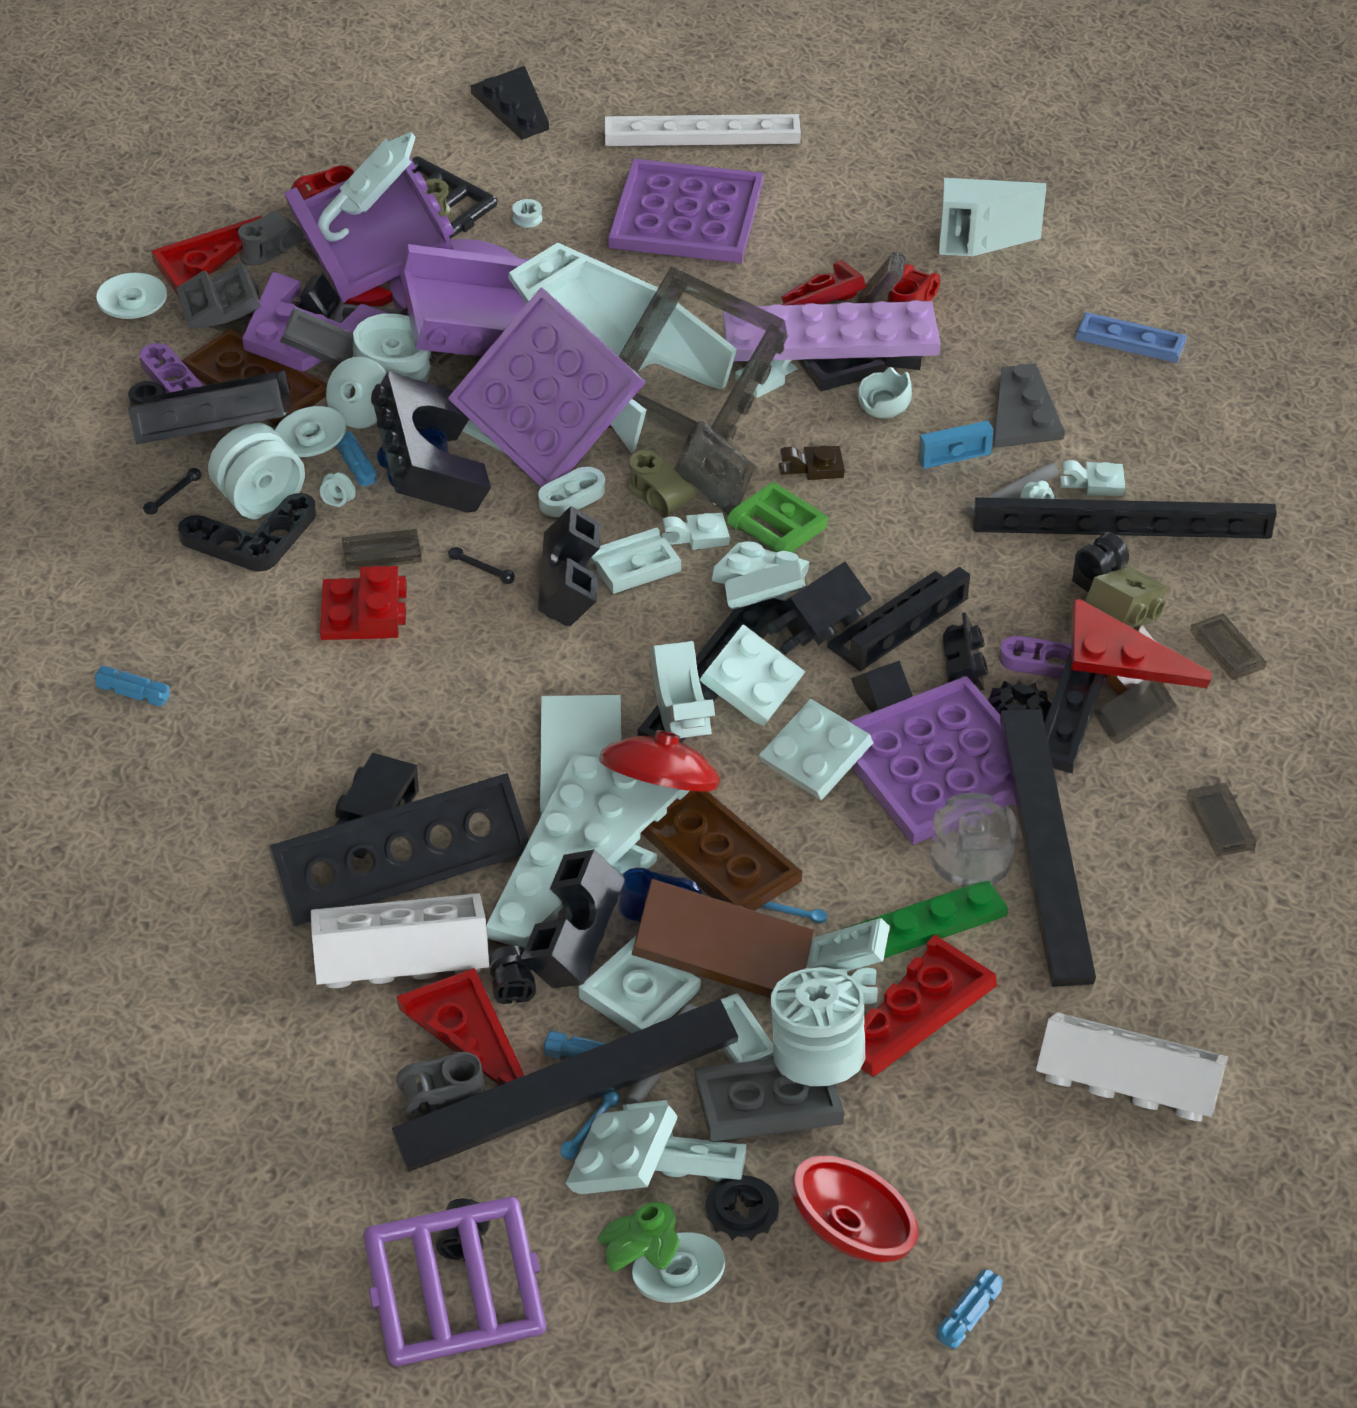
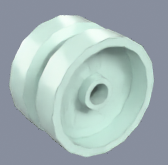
[353,314,431,383]
[208,423,305,520]

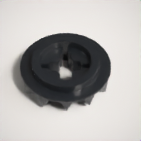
[988,679,1051,723]
[706,1175,779,1242]

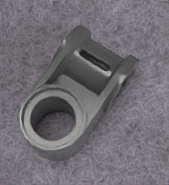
[238,211,304,266]
[396,1052,485,1120]

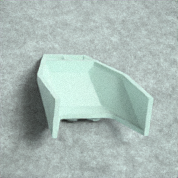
[508,243,737,453]

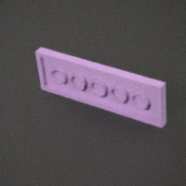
[723,300,941,361]

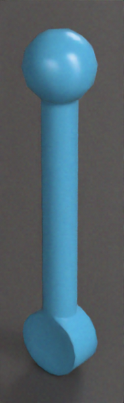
[761,902,827,924]
[561,1091,620,1160]

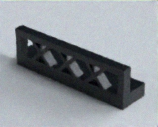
[827,567,970,672]

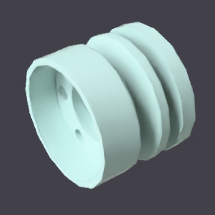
[771,967,865,1086]

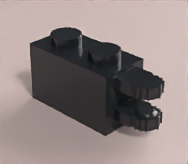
[766,561,872,655]
[335,752,419,859]

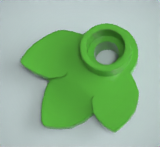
[597,1202,680,1273]

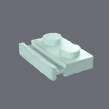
[589,528,681,594]

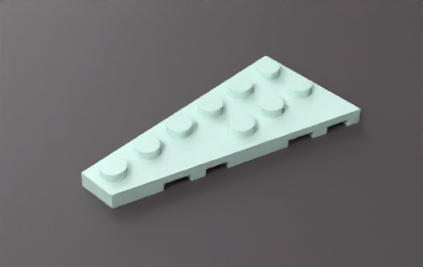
[486,751,689,948]

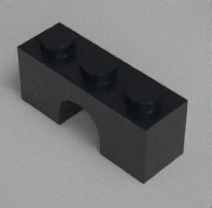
[538,506,601,626]
[520,849,625,989]

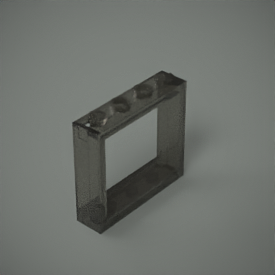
[619,266,789,453]

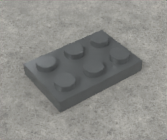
[695,1058,844,1142]

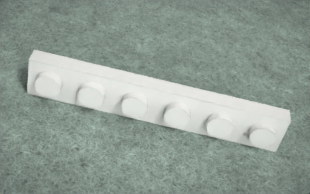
[605,114,801,146]

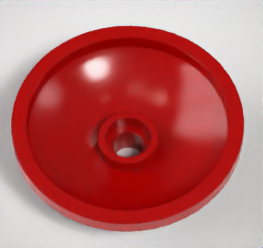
[599,730,720,792]
[791,1155,919,1263]

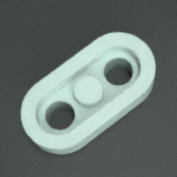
[538,467,605,517]

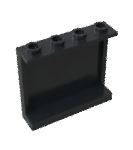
[128,370,292,445]

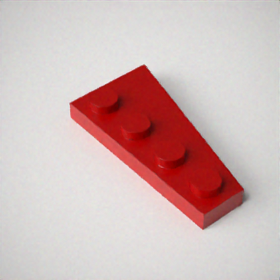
[860,934,997,1077]

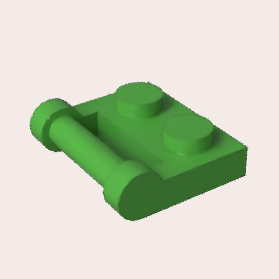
[727,482,828,553]

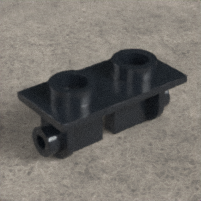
[943,612,989,690]

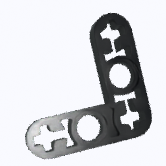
[178,493,316,572]

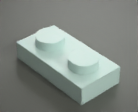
[655,1136,747,1182]

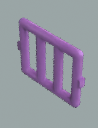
[363,1197,546,1367]

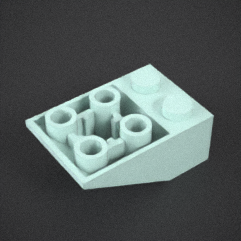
[939,178,1046,256]

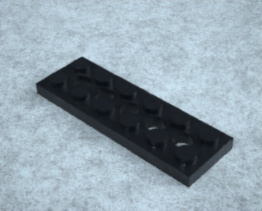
[268,773,529,927]

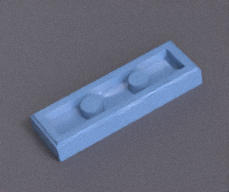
[1075,312,1187,363]

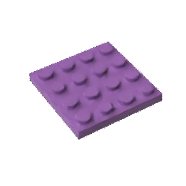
[608,159,764,263]
[448,287,646,487]
[849,676,1016,845]

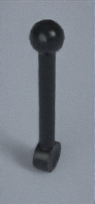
[143,468,202,515]
[448,547,515,584]

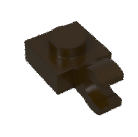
[779,446,845,480]

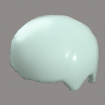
[857,367,912,419]

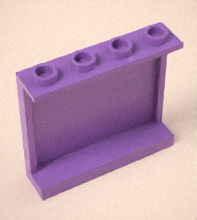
[284,156,454,303]
[399,244,530,357]

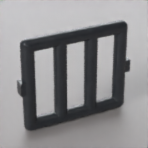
[412,156,498,239]

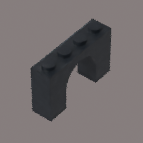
[371,371,491,513]

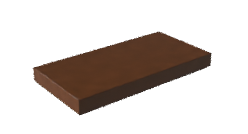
[181,328,327,426]
[641,791,802,911]
[631,879,814,998]

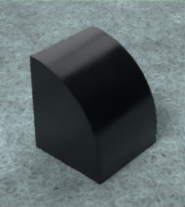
[851,660,913,712]

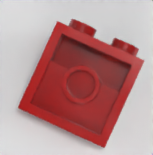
[320,566,407,640]

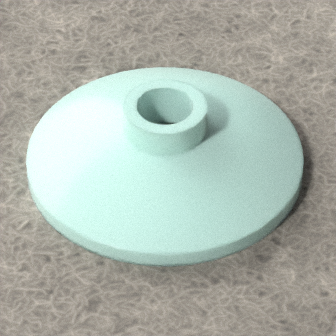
[96,273,167,319]
[326,357,386,429]
[275,406,346,457]
[632,1232,725,1303]

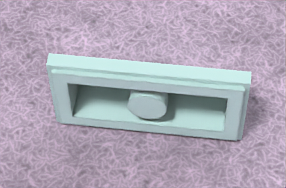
[725,560,806,609]

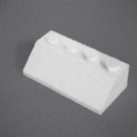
[311,893,490,988]
[1036,1012,1228,1121]

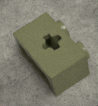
[1085,567,1168,628]

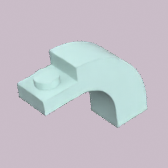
[649,641,715,738]

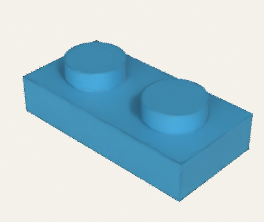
[918,420,994,469]

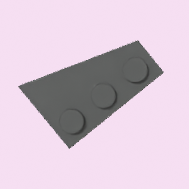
[994,363,1065,448]

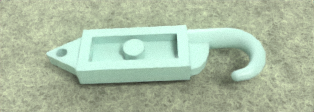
[317,132,416,242]

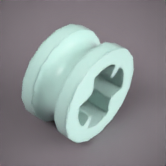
[512,199,543,228]

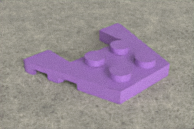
[242,272,388,372]

